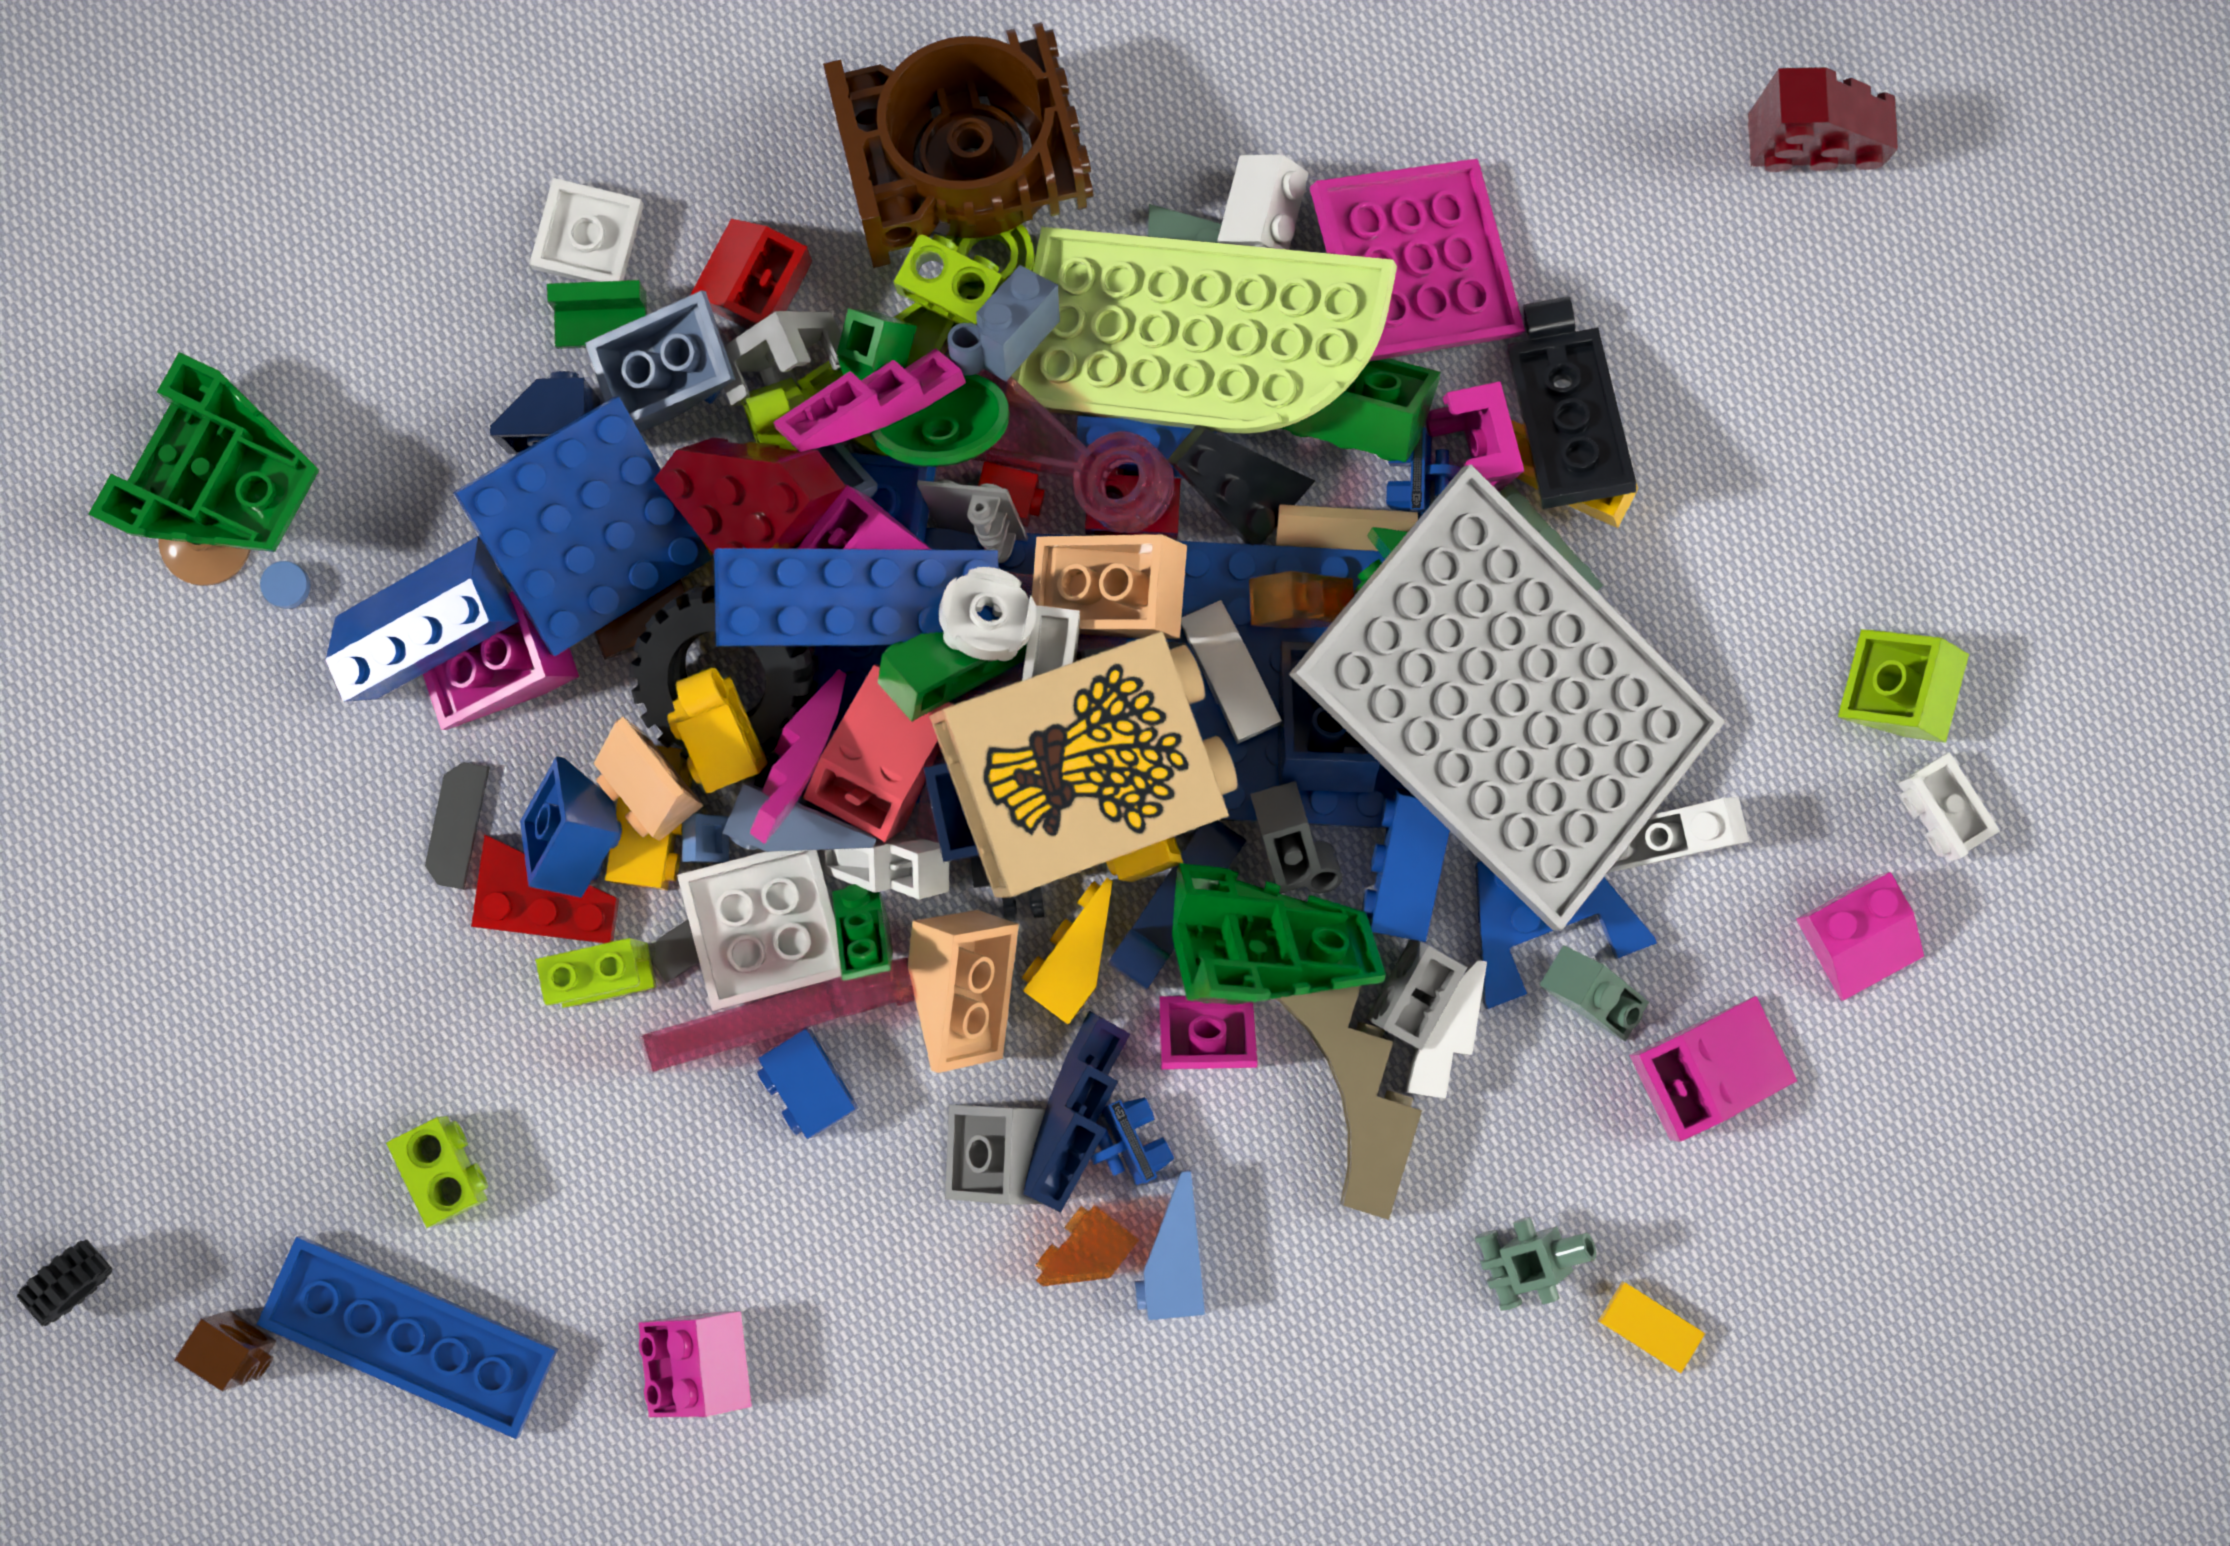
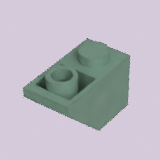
[1539,945,1649,1042]

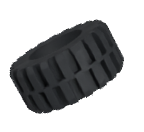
[630,582,819,759]

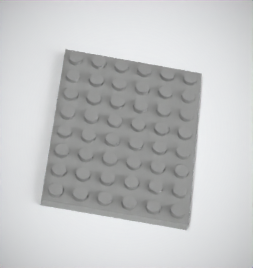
[1289,464,1726,931]

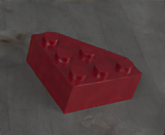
[1748,67,1898,172]
[654,437,846,554]

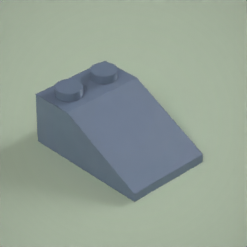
[585,291,736,432]
[723,757,877,852]

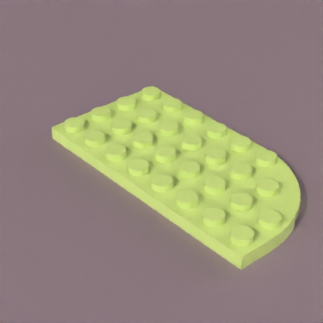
[1007,227,1397,434]

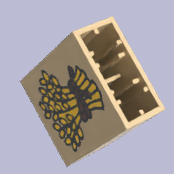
[929,631,1237,898]

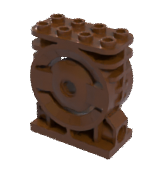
[823,22,1094,268]

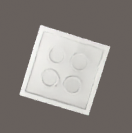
[677,850,842,1012]

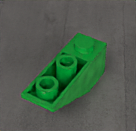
[832,884,894,981]

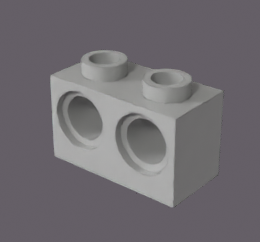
[1366,939,1468,1050]

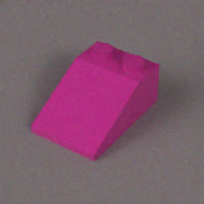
[423,591,579,730]

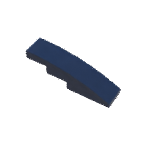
[1024,1011,1130,1213]

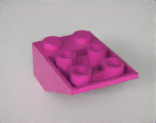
[1629,996,1797,1142]

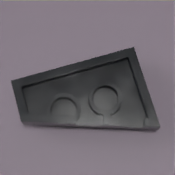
[1167,425,1315,546]

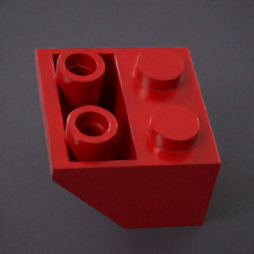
[690,218,813,330]

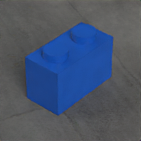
[757,1028,859,1139]

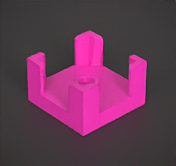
[1426,381,1524,492]

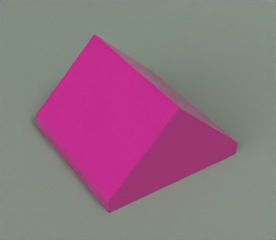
[1159,996,1257,1069]

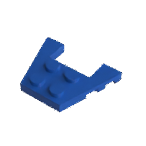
[1475,861,1657,1009]

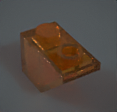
[1249,571,1354,629]
[1035,1202,1139,1287]

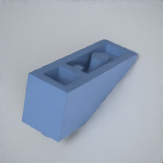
[1135,1169,1205,1320]

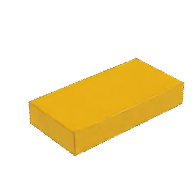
[1598,1281,1706,1374]

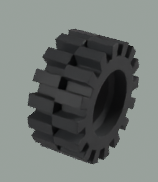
[16,1239,113,1326]

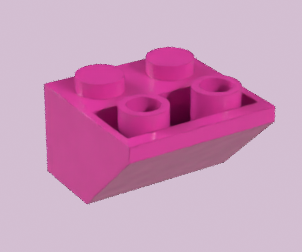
[797,484,932,550]
[638,1311,752,1417]

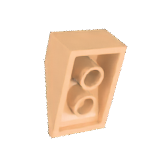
[1032,534,1187,638]
[593,717,704,841]
[908,910,1019,1073]

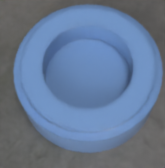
[260,561,311,609]

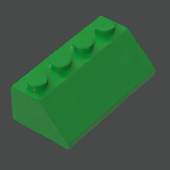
[1280,358,1441,462]

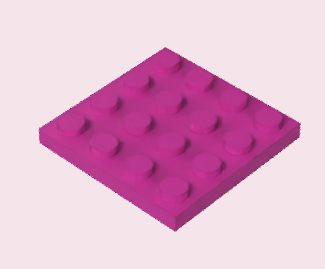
[1309,158,1525,362]

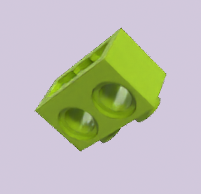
[894,234,1004,325]
[386,1116,488,1228]

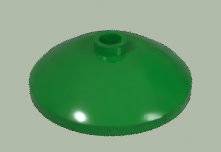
[870,374,1009,467]

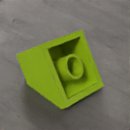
[1838,629,1969,743]

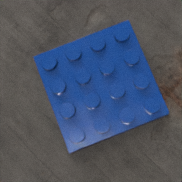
[453,397,712,656]

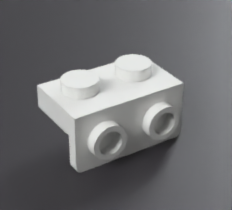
[1898,752,2000,862]

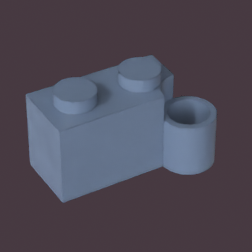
[948,265,1060,381]

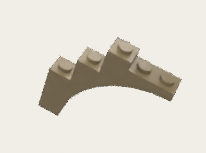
[1275,986,1422,1220]

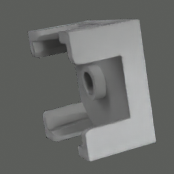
[723,311,841,406]

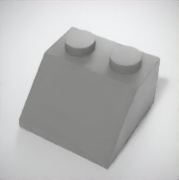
[945,1105,1045,1205]

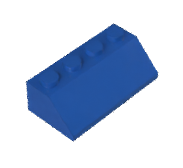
[326,536,520,702]

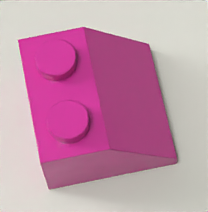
[1796,872,1924,1001]

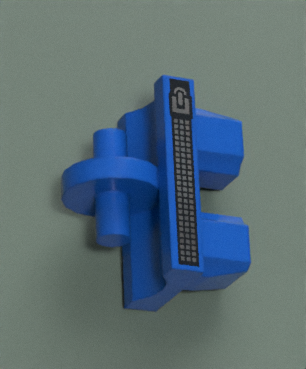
[1386,427,1461,519]
[1091,1097,1174,1185]

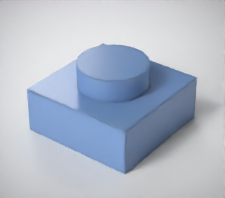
[682,814,729,864]

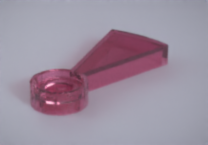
[971,369,1174,533]
[639,957,915,1075]

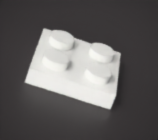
[529,178,644,282]

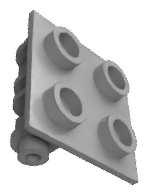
[917,479,1028,563]

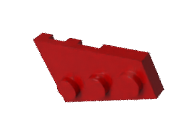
[471,834,619,944]

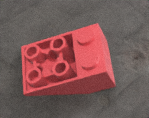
[803,664,954,842]

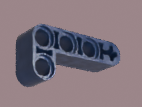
[1108,820,1247,991]

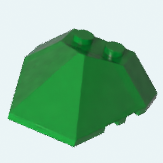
[88,352,320,552]
[1172,863,1386,1005]

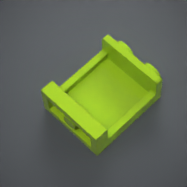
[535,938,657,1008]

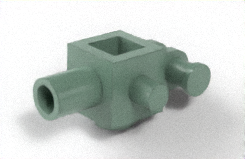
[1475,1217,1596,1311]

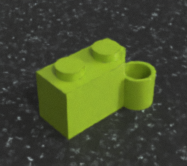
[743,377,810,450]

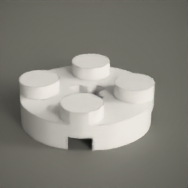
[939,567,1037,661]

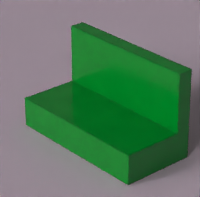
[547,280,647,349]

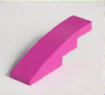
[773,348,966,452]
[750,670,846,844]

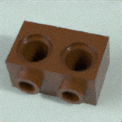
[174,1311,276,1392]

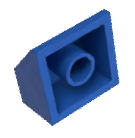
[520,756,622,898]

